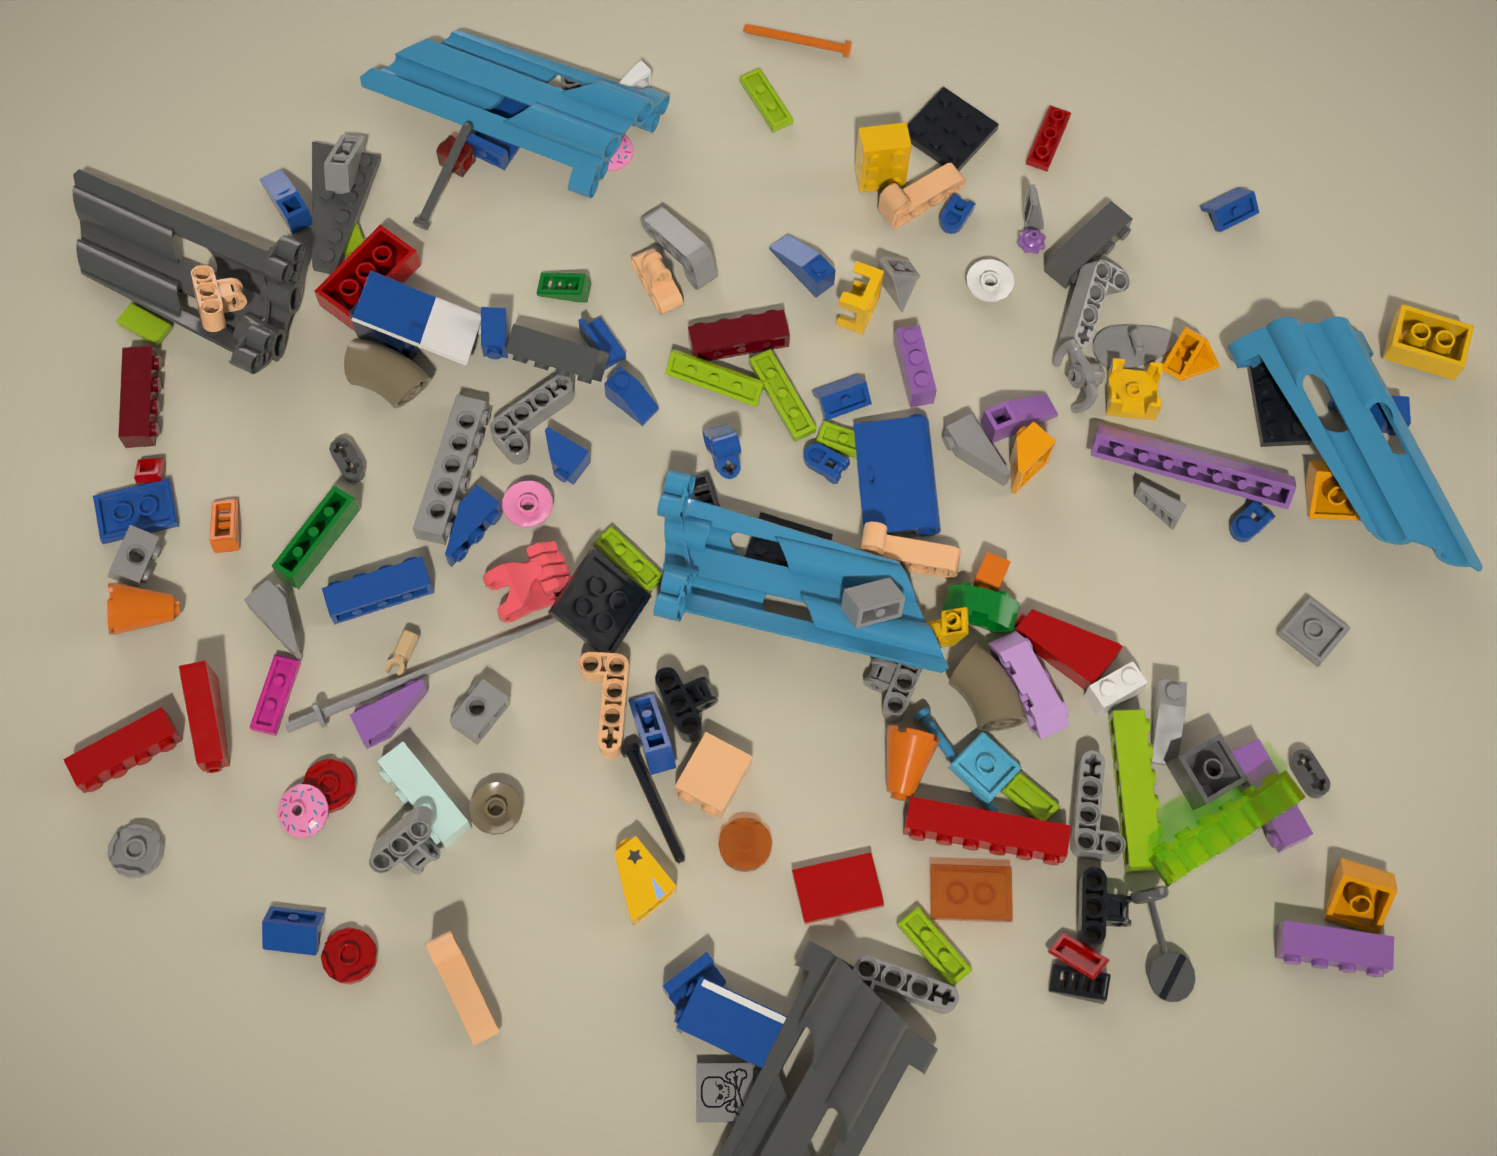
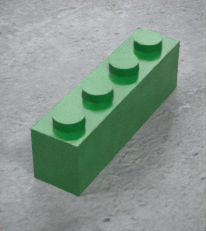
[272,486,360,590]

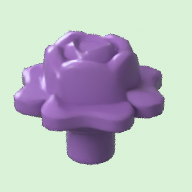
[1018,228,1046,254]

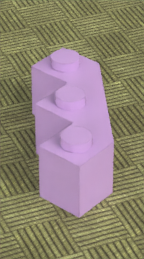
[988,631,1069,739]

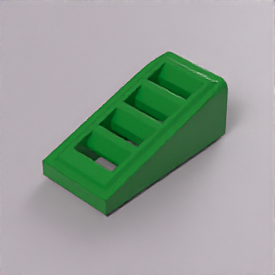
[536,272,591,303]

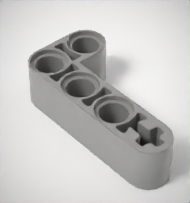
[640,206,718,290]
[1060,260,1130,349]
[490,375,574,465]
[1070,751,1126,862]
[853,956,959,1014]

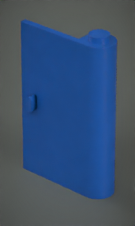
[854,414,941,536]

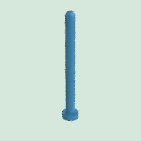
[913,707,998,812]

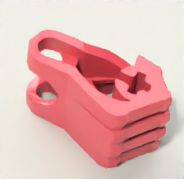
[483,541,571,623]

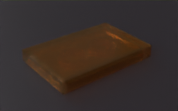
[930,864,1013,922]

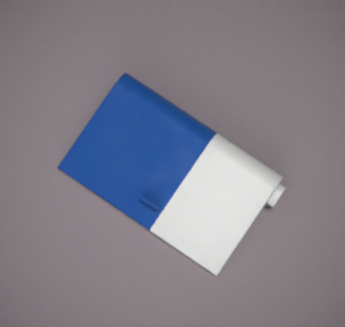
[352,270,481,366]

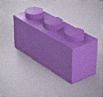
[893,325,937,408]

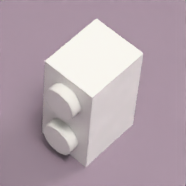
[1084,661,1148,717]

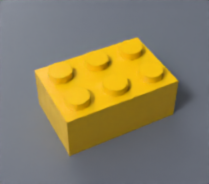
[854,122,912,192]
[1383,304,1474,381]

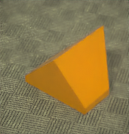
[1163,327,1220,381]

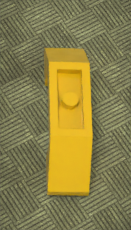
[926,607,969,648]

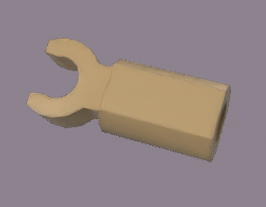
[385,630,419,678]

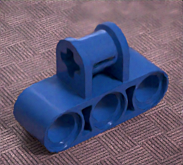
[702,424,741,479]

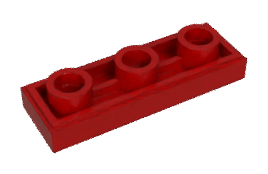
[1026,105,1071,172]

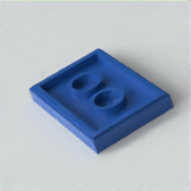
[93,478,179,544]

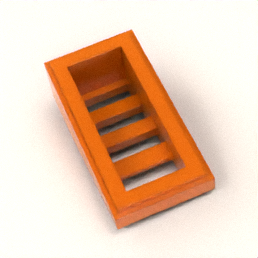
[209,499,240,553]

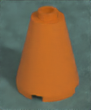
[107,583,180,635]
[886,725,940,802]

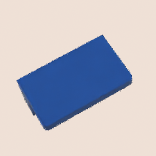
[1200,187,1260,232]
[578,317,626,370]
[812,374,872,421]
[262,906,324,956]
[662,952,726,1010]

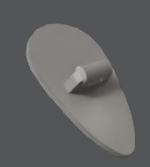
[1093,325,1178,369]

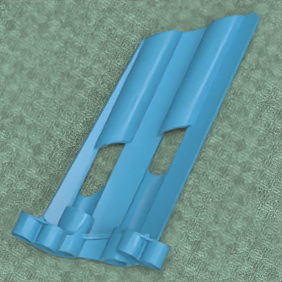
[360,30,670,198]
[1228,317,1483,572]
[653,470,949,673]

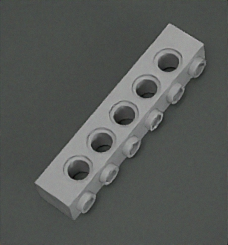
[413,395,490,545]

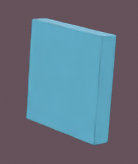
[948,731,1022,805]

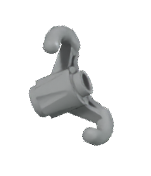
[1052,339,1105,413]

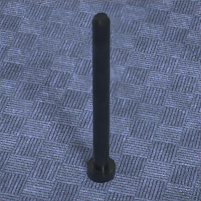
[621,743,685,864]

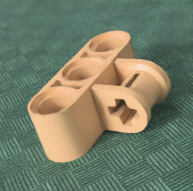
[631,248,683,315]
[191,265,247,332]

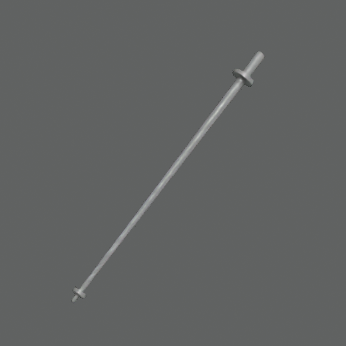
[285,617,558,733]

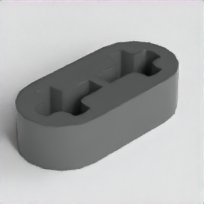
[329,438,366,483]
[1289,749,1331,799]

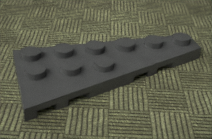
[312,142,381,274]

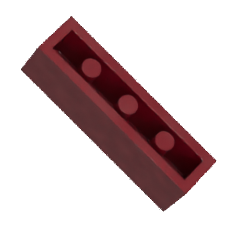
[688,309,790,361]
[118,346,162,448]

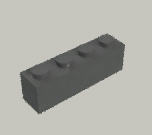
[1044,201,1133,289]
[505,324,610,384]

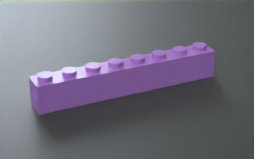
[1091,424,1297,509]

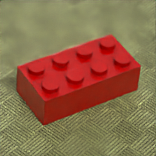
[314,225,421,331]

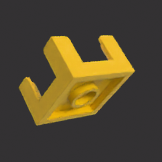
[836,261,884,334]
[1106,358,1163,421]

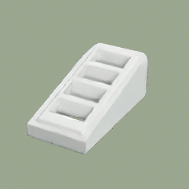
[619,60,652,91]

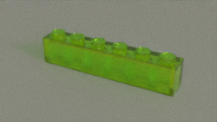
[1149,770,1305,887]

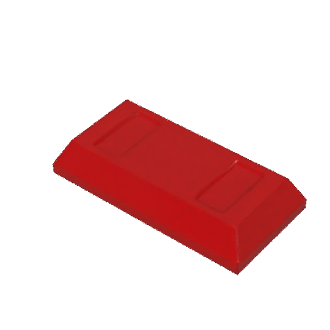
[1047,932,1110,981]

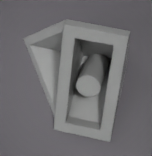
[877,256,920,313]

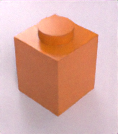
[973,552,1011,591]

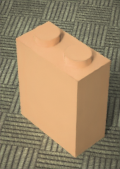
[675,732,753,818]

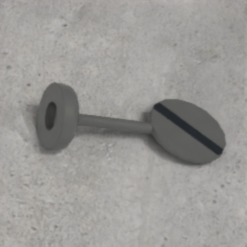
[1129,885,1196,1002]

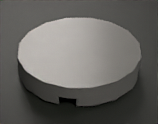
[107,823,165,878]

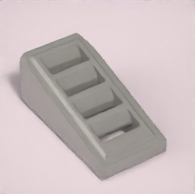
[1022,184,1044,230]
[1134,482,1187,529]

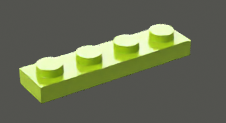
[665,349,765,407]
[749,349,817,442]

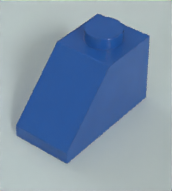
[481,307,511,359]
[604,367,659,426]
[545,427,591,485]

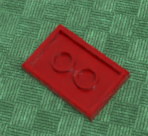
[792,852,884,924]

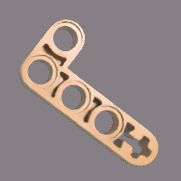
[878,163,966,229]
[860,522,961,578]
[579,652,630,759]
[425,930,500,1046]

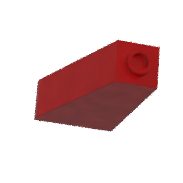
[1015,609,1123,691]
[179,660,230,773]

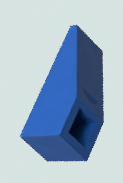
[260,169,312,234]
[445,485,503,567]

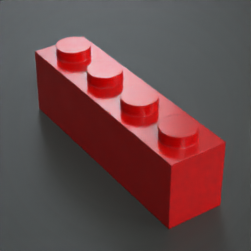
[63,707,182,793]

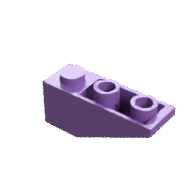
[980,394,1058,444]
[350,679,428,749]

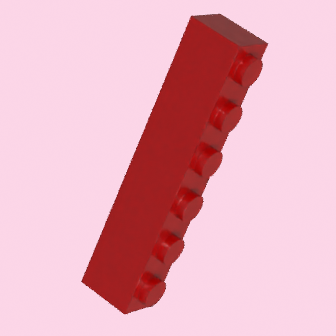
[903,796,1071,865]

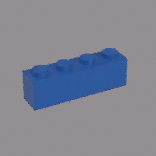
[322,556,434,625]

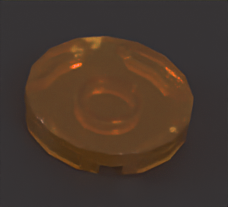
[718,817,772,872]

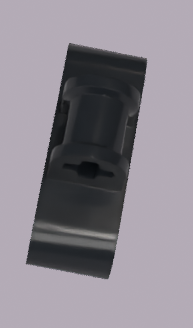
[655,667,718,743]
[1077,866,1132,950]

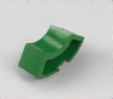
[942,582,1020,633]

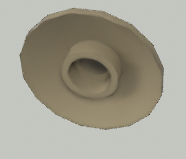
[469,782,523,835]

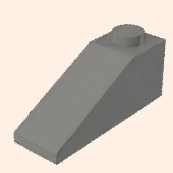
[324,134,365,194]
[943,413,1011,486]
[244,580,303,660]
[1150,679,1187,766]

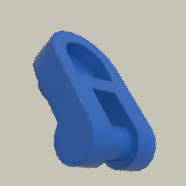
[939,193,976,234]
[803,443,850,484]
[1229,500,1276,542]

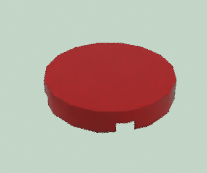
[302,759,357,813]
[321,928,378,984]

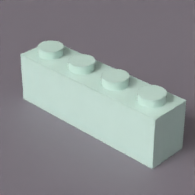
[377,742,471,848]

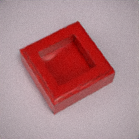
[134,457,165,484]

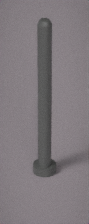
[412,122,472,230]

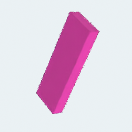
[249,654,301,736]

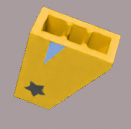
[614,836,677,926]

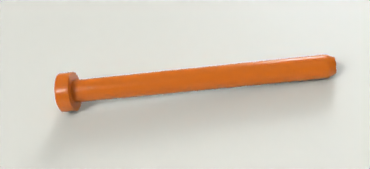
[743,24,852,58]

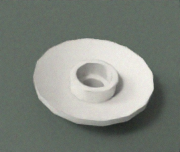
[966,259,1014,302]

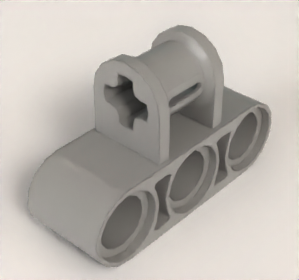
[863,658,922,723]
[369,806,440,874]

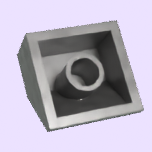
[1166,733,1248,810]

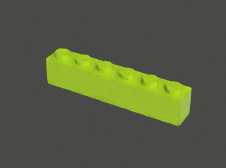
[1108,709,1166,873]

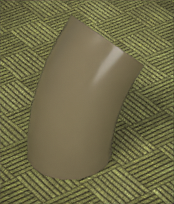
[344,338,431,408]
[948,643,1027,731]

